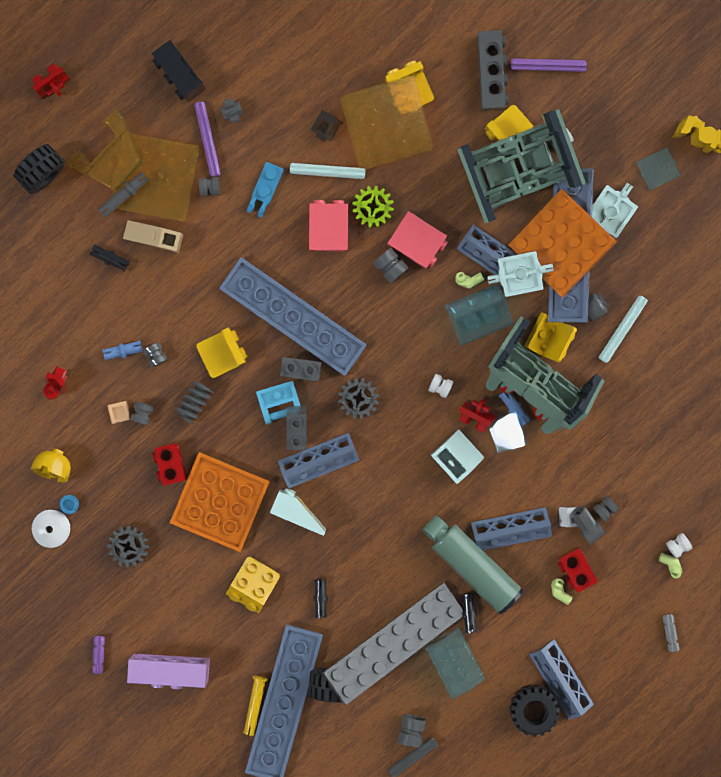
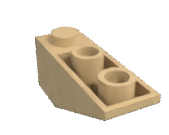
[123,220,183,253]

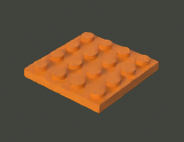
[509,189,617,298]
[170,452,270,552]

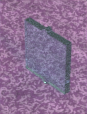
[636,148,681,190]
[489,412,527,453]

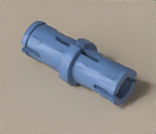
[102,340,143,361]
[499,392,531,427]

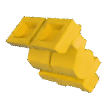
[672,115,721,154]

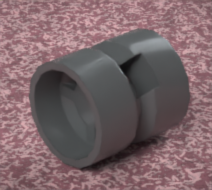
[373,247,409,284]
[397,714,427,747]

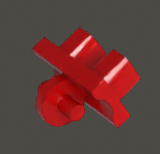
[32,64,70,99]
[43,366,68,400]
[459,398,497,433]

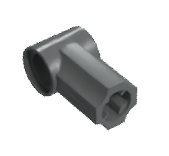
[571,505,606,545]

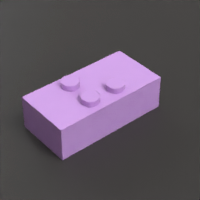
[127,653,210,689]

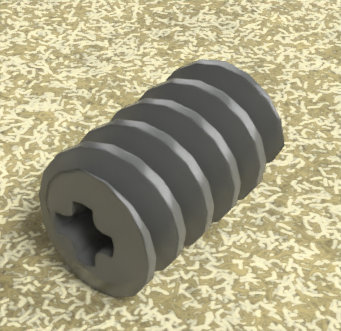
[175,381,215,424]

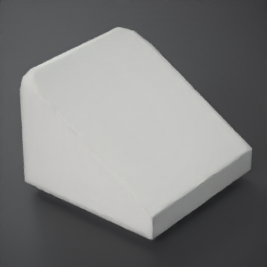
[559,507,578,527]

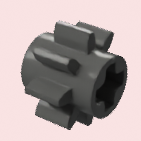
[220,98,243,123]

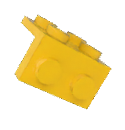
[385,61,434,114]
[485,105,534,148]
[524,312,577,363]
[197,327,247,378]
[226,557,280,613]

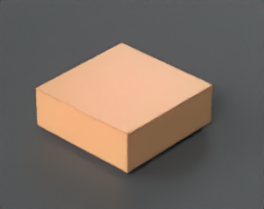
[107,401,131,424]

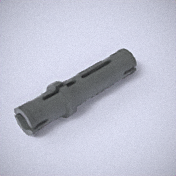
[98,171,149,218]

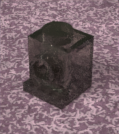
[311,110,344,142]

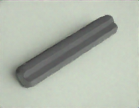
[388,737,438,777]

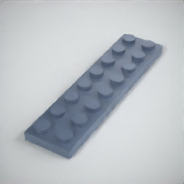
[548,168,594,323]
[219,257,367,376]
[245,624,323,777]

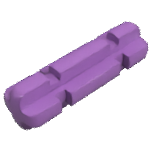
[92,636,105,674]

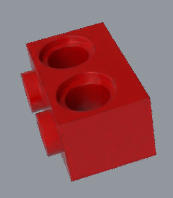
[152,443,187,486]
[557,546,598,593]

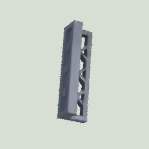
[457,224,517,275]
[278,433,360,488]
[471,507,552,551]
[529,639,594,720]

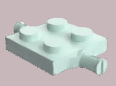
[592,183,638,239]
[487,251,554,297]

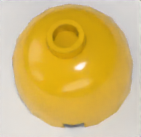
[30,448,71,483]

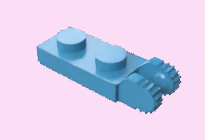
[247,162,284,218]

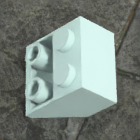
[430,429,484,484]

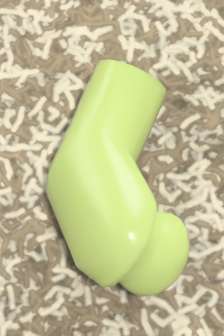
[455,272,484,289]
[659,553,682,579]
[551,578,573,605]

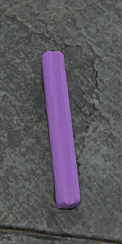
[510,59,587,72]
[194,102,221,177]

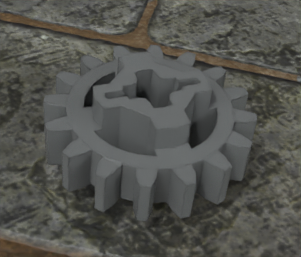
[338,378,379,419]
[107,525,150,567]

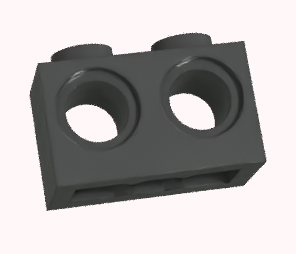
[280,357,322,381]
[286,406,307,450]

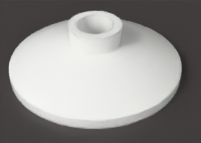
[32,509,70,548]

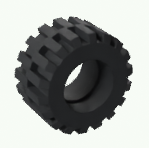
[13,144,65,194]
[308,668,356,703]
[509,685,560,737]

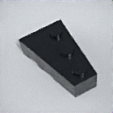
[152,40,206,103]

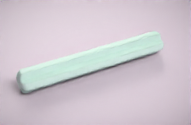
[290,163,366,179]
[599,296,648,363]

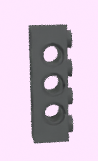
[477,30,509,112]

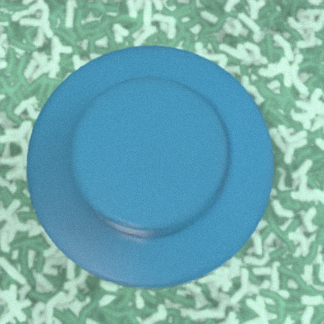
[60,495,79,514]

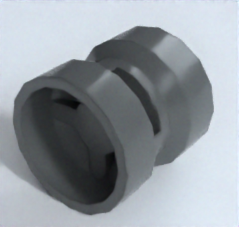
[199,177,220,197]
[142,342,168,368]
[130,401,154,425]
[593,496,620,522]

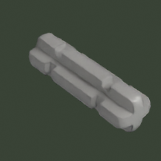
[663,614,679,652]

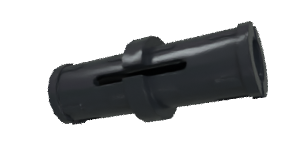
[90,244,130,272]
[313,579,328,618]
[461,593,477,633]

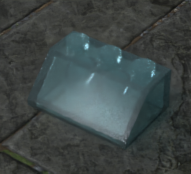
[445,283,513,346]
[425,627,485,700]

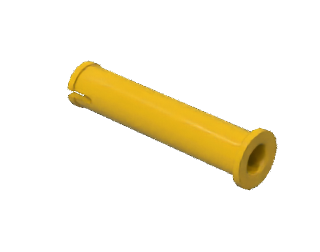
[243,676,268,736]

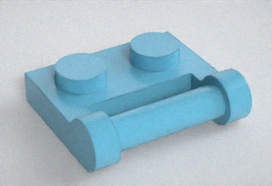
[256,381,301,425]

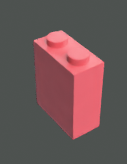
[309,200,348,252]
[387,211,448,270]

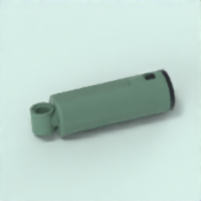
[422,515,524,615]

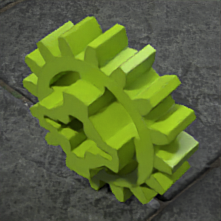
[352,186,394,228]

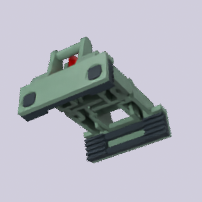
[457,109,586,223]
[486,316,605,434]

